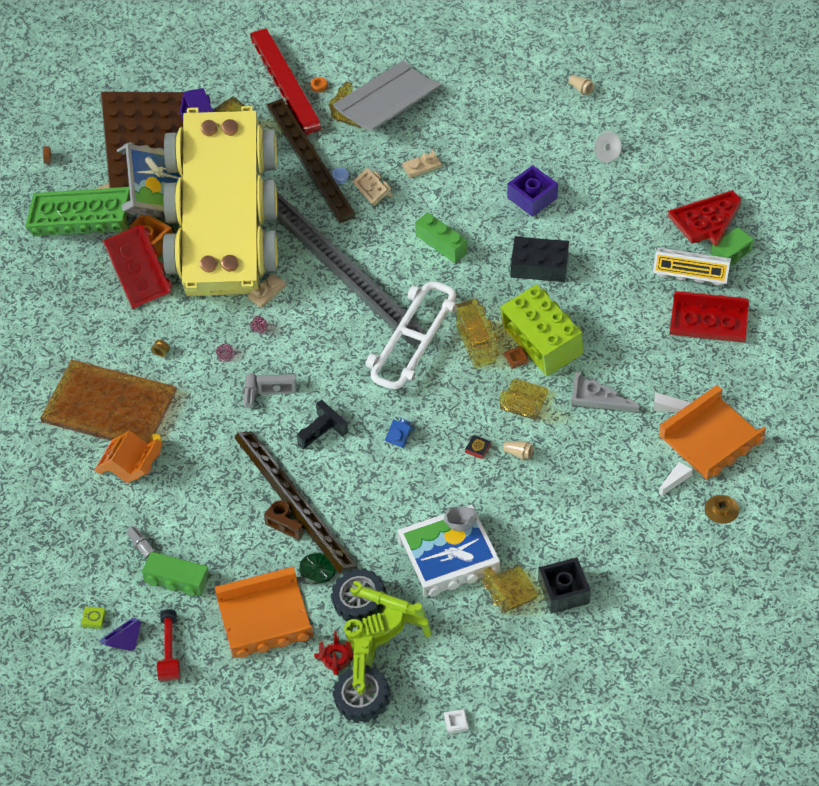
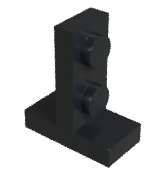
[297,399,348,449]

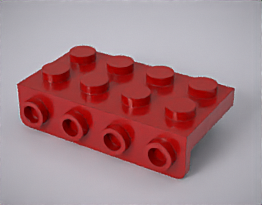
[102,225,172,309]
[670,291,749,343]

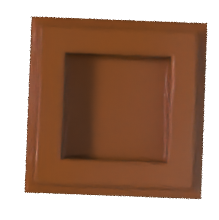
[504,346,529,369]

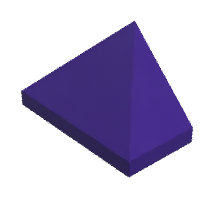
[99,617,141,651]

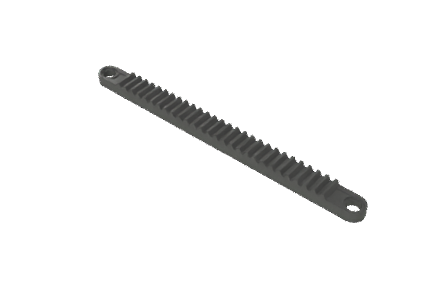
[277,192,424,345]

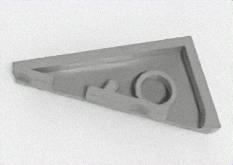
[571,371,639,412]

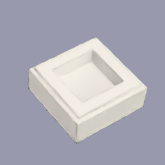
[444,709,469,734]

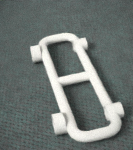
[366,281,457,389]

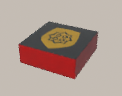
[465,435,491,460]

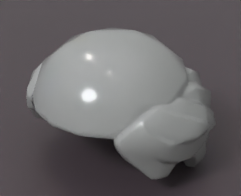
[444,506,477,532]

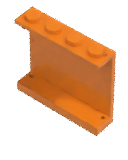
[659,385,766,480]
[215,566,313,658]

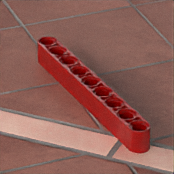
[250,28,321,135]

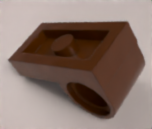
[264,500,303,540]

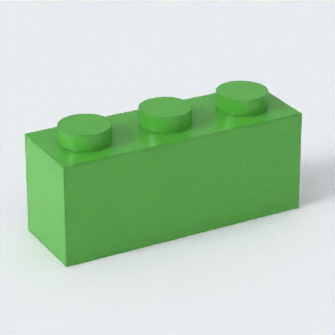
[415,212,468,263]
[142,552,210,596]

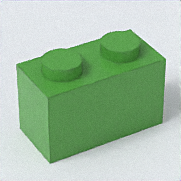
[711,227,754,266]

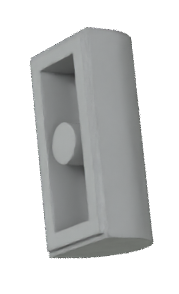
[257,374,297,395]

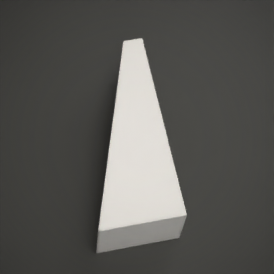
[653,392,691,412]
[659,462,693,496]

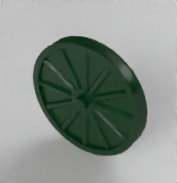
[299,553,336,584]

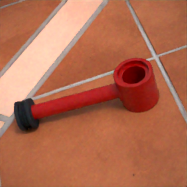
[157,609,180,681]

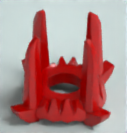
[314,630,354,675]

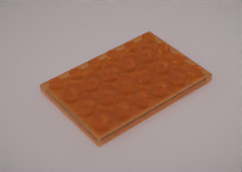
[40,359,177,444]

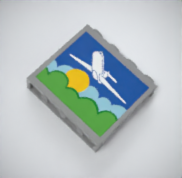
[117,143,183,218]

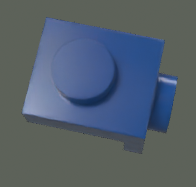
[384,418,415,448]

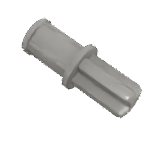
[242,373,258,408]
[127,526,157,560]

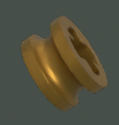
[151,339,170,358]

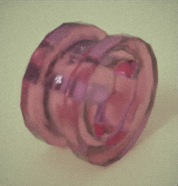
[249,316,268,334]
[216,344,233,362]

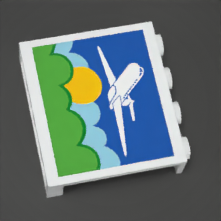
[397,505,500,598]

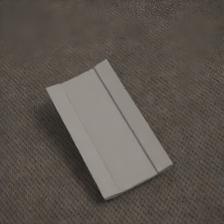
[334,60,442,131]

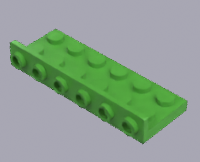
[25,187,131,237]

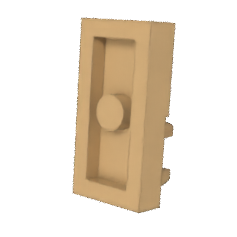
[402,150,442,179]
[248,273,287,308]

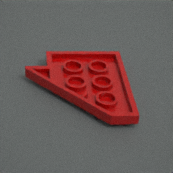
[668,190,741,246]

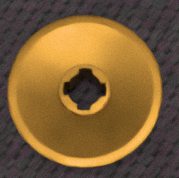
[704,495,739,524]

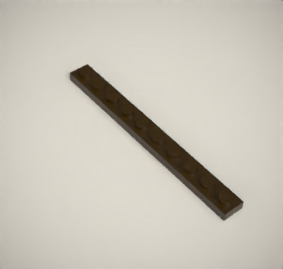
[267,98,355,224]
[235,431,358,574]

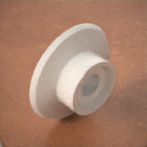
[594,131,622,163]

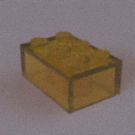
[456,298,498,369]

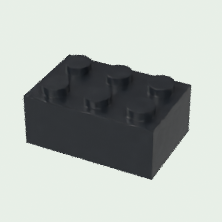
[510,236,569,282]

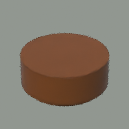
[43,146,51,164]

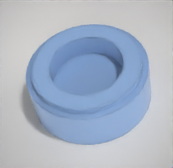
[331,167,349,184]

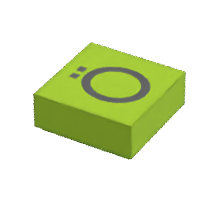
[81,606,106,629]

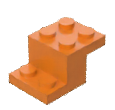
[94,430,163,483]

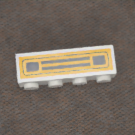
[653,247,731,286]

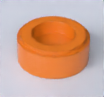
[311,77,328,93]

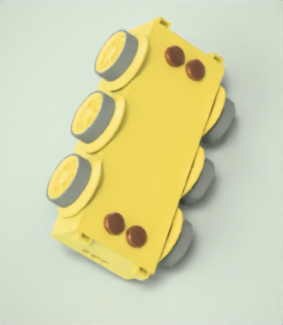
[163,106,278,296]

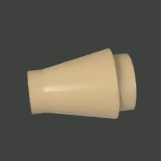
[569,75,594,95]
[503,441,534,461]

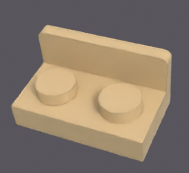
[353,167,394,206]

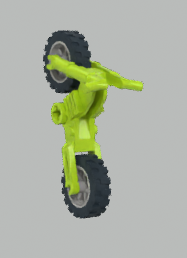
[331,568,432,723]

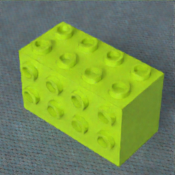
[500,284,584,377]

